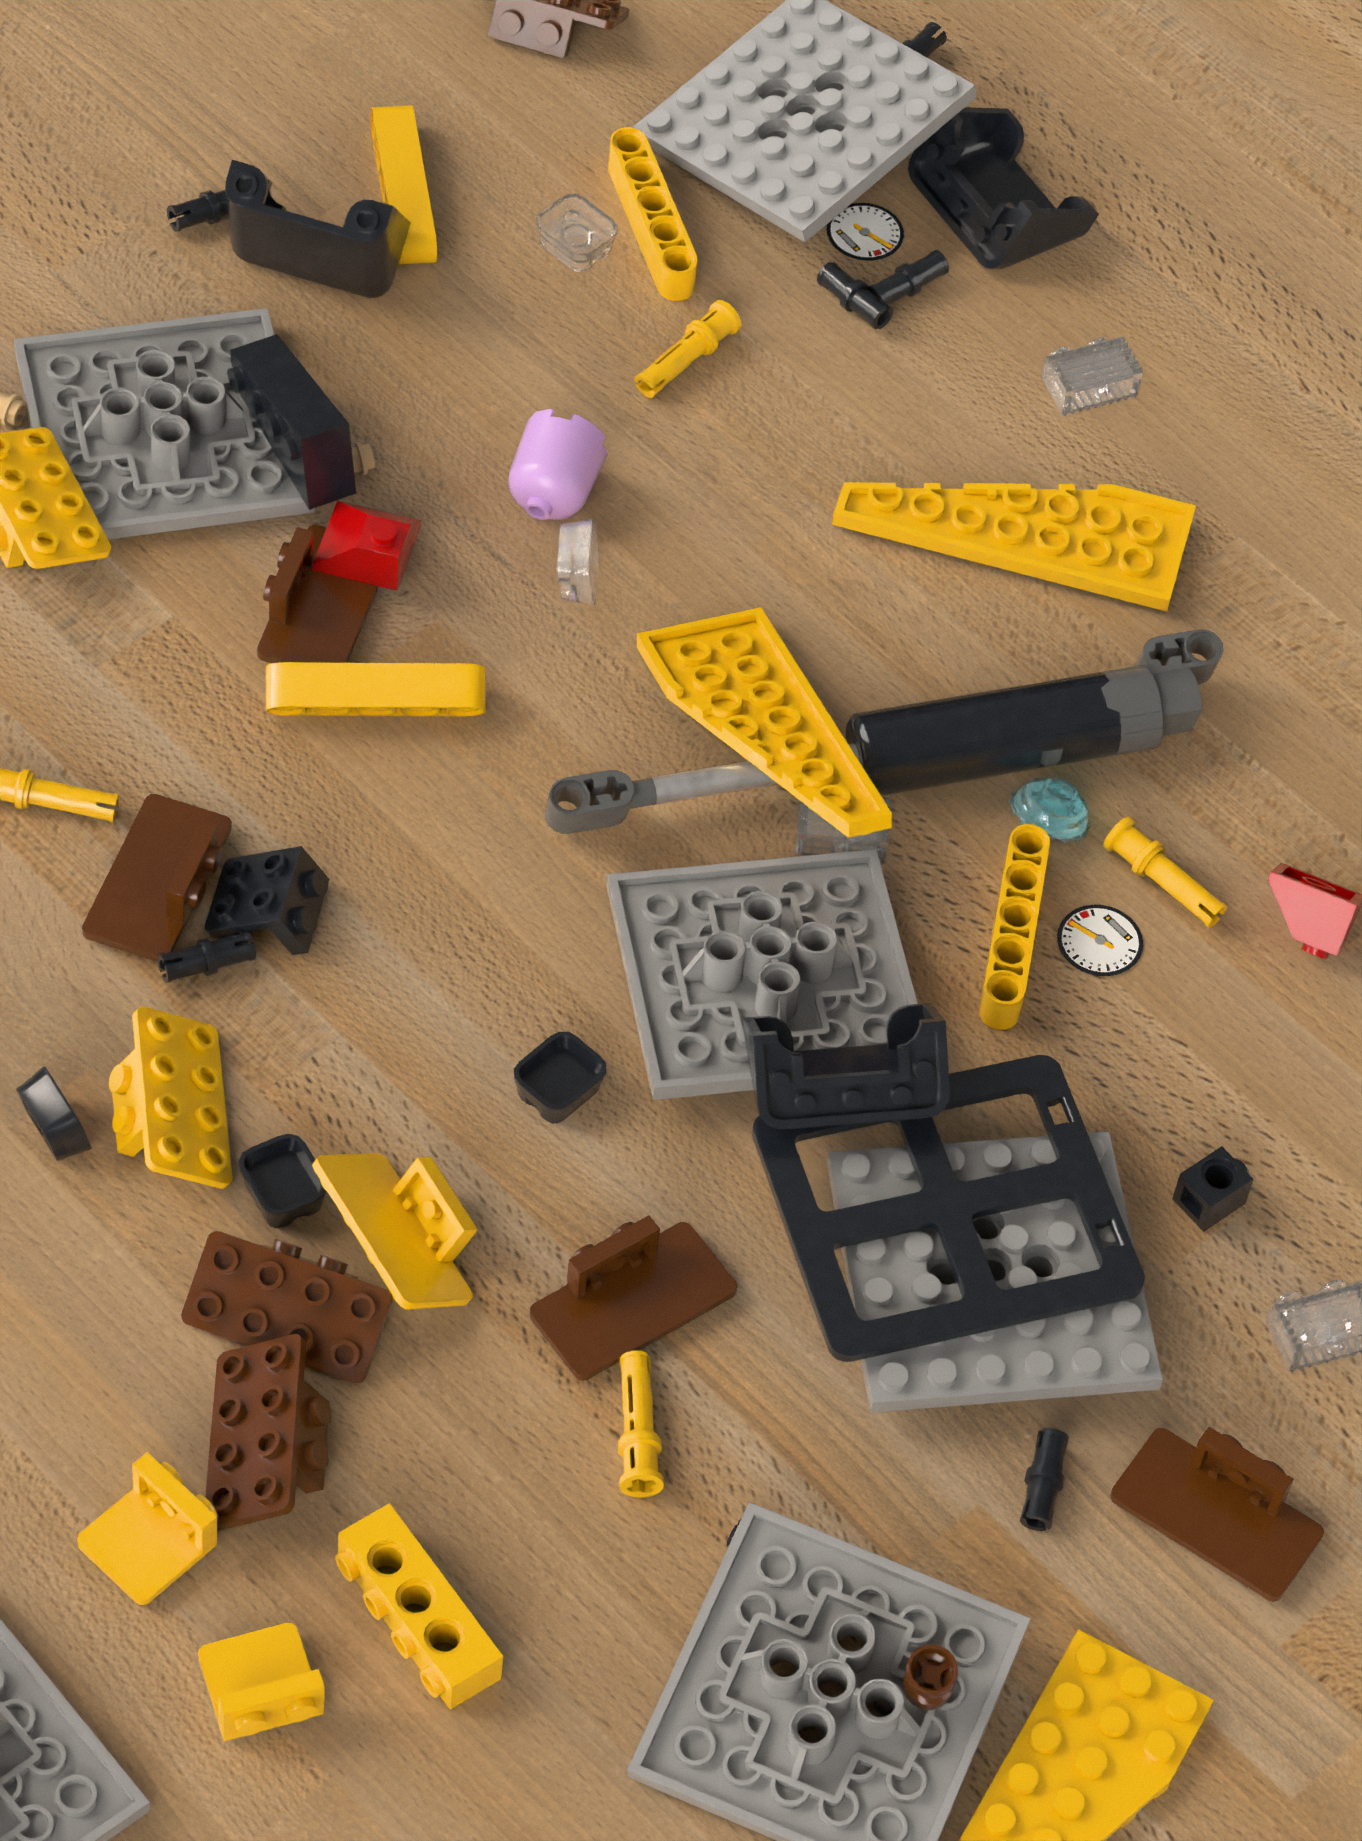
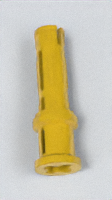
[634,300,742,398]
[0,768,120,823]
[1103,816,1228,928]
[618,1351,664,1498]

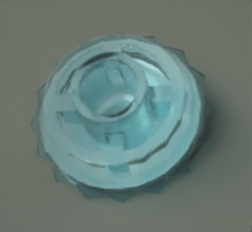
[1008,778,1091,844]

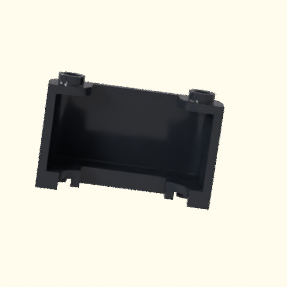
[908,107,1099,269]
[225,160,411,298]
[743,1003,950,1129]

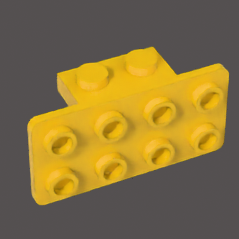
[0,427,111,569]
[109,1006,233,1189]
[312,1153,478,1310]

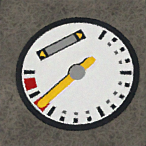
[826,203,904,261]
[1057,905,1143,976]

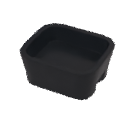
[514,1032,606,1124]
[16,1066,92,1161]
[238,1133,327,1228]

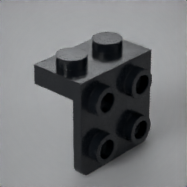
[204,846,330,955]

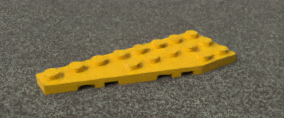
[832,482,1196,612]
[637,607,892,838]
[959,1629,1214,1841]

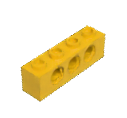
[335,1503,503,1710]

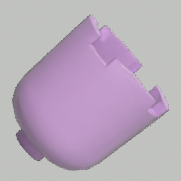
[508,409,608,520]

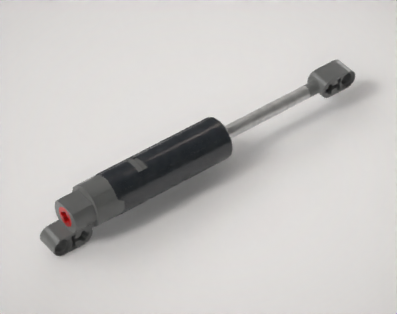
[545,629,1224,834]

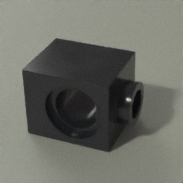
[1172,1146,1253,1232]

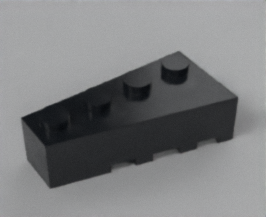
[227,334,357,510]

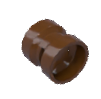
[903,1644,958,1710]

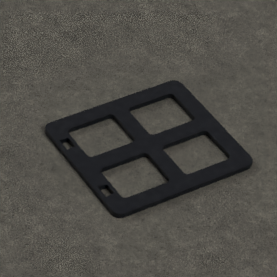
[752,1055,1145,1362]

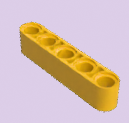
[370,105,437,265]
[608,127,698,301]
[266,662,486,717]
[979,824,1050,1030]

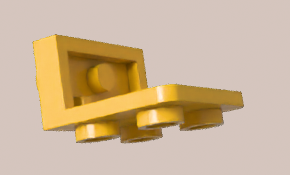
[77,1452,218,1605]
[198,1623,325,1742]

